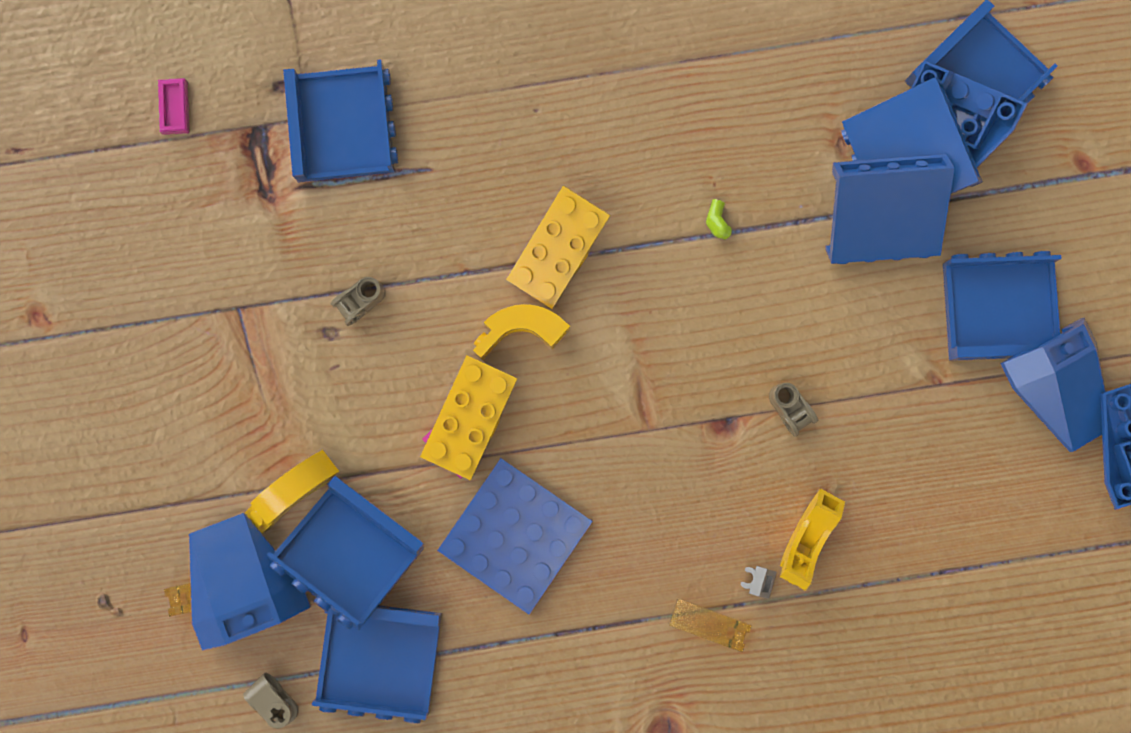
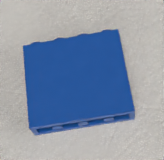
[905,0,1058,104]
[283,60,398,183]
[842,77,983,194]
[825,154,955,264]
[943,251,1062,361]
[267,476,424,630]
[312,605,442,723]

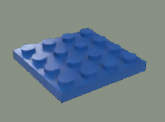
[437,458,592,614]

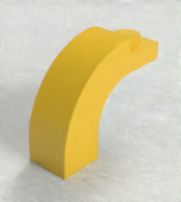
[473,304,570,360]
[245,450,339,534]
[780,488,845,591]

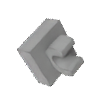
[741,566,777,599]

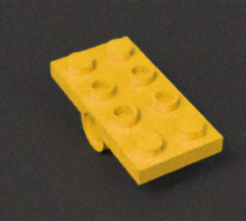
[506,186,611,309]
[420,355,518,481]

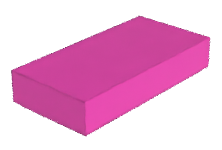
[158,78,189,135]

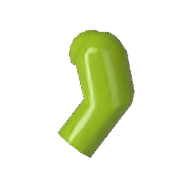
[706,199,732,240]

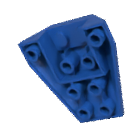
[912,60,1028,195]
[1000,317,1106,452]
[1100,384,1131,509]
[189,513,311,650]

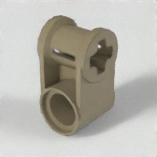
[331,277,385,326]
[769,383,818,437]
[243,673,298,729]

